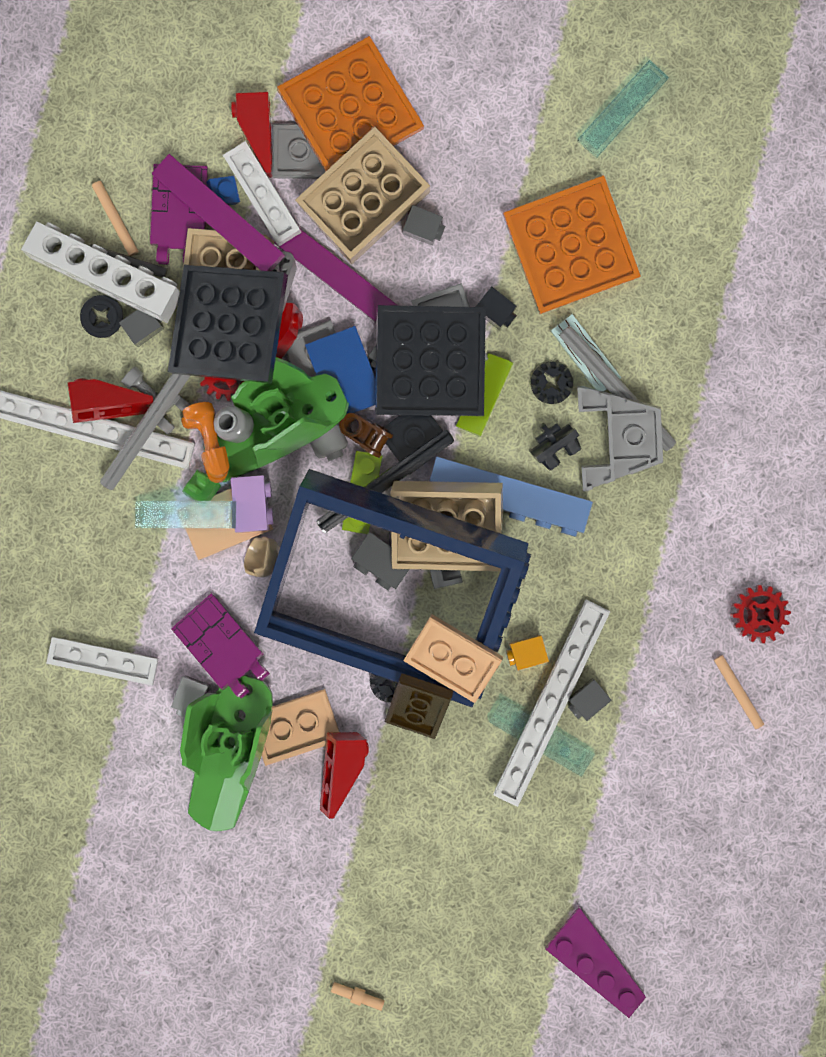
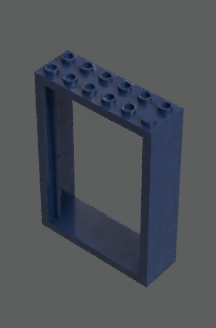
[254,469,531,707]

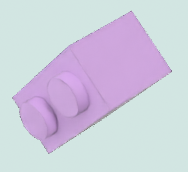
[231,476,274,533]

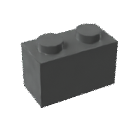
[351,532,410,591]

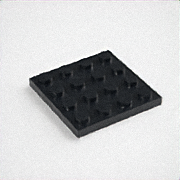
[168,265,288,383]
[375,305,486,416]

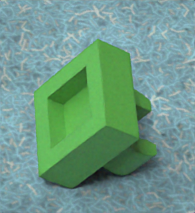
[182,469,221,507]

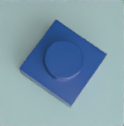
[206,176,240,206]

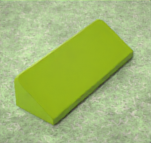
[456,353,514,437]

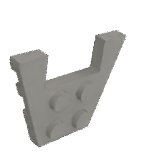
[577,386,663,491]

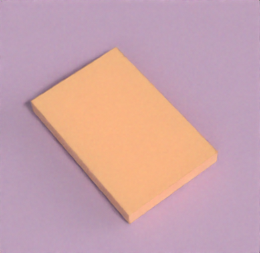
[178,488,273,560]
[404,614,503,703]
[262,689,339,766]

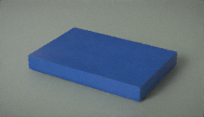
[305,326,376,414]

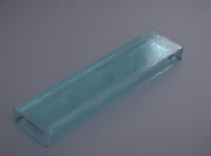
[577,60,669,158]
[135,501,236,529]
[489,698,595,777]

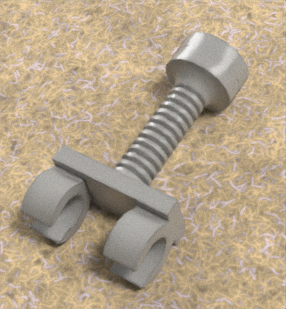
[121,366,190,435]

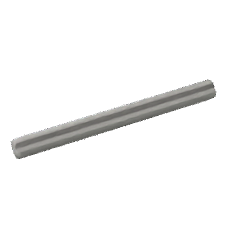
[560,326,676,451]
[100,374,190,490]

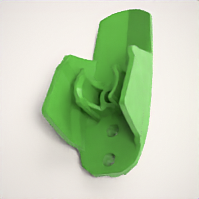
[204,358,349,483]
[180,675,273,831]

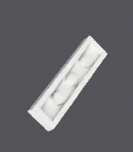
[223,141,301,246]
[46,637,159,685]

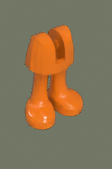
[181,402,229,483]

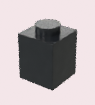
[476,286,517,330]

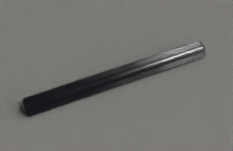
[316,429,454,533]

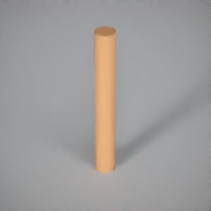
[92,181,139,256]
[714,655,764,729]

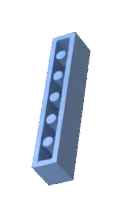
[429,457,593,537]

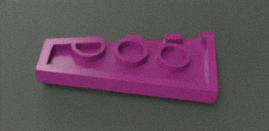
[545,906,646,1018]

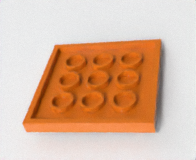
[277,36,424,171]
[503,175,641,314]

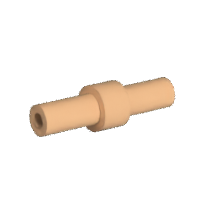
[331,982,385,1011]

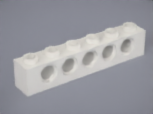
[21,221,180,323]

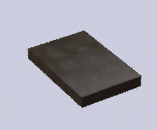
[384,673,454,739]

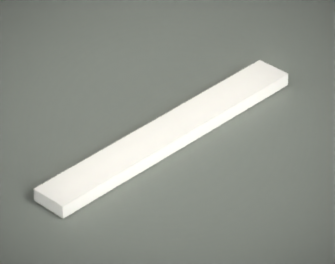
[0,390,195,469]
[493,600,610,807]

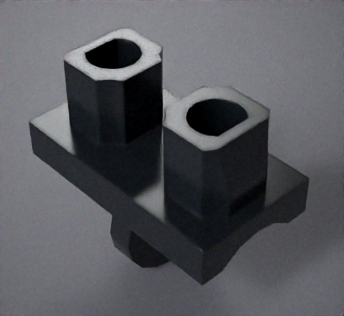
[529,423,582,471]

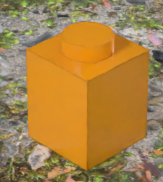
[506,635,549,670]

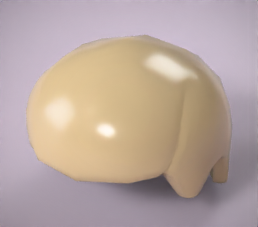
[244,537,280,578]

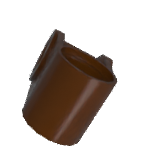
[339,413,394,458]

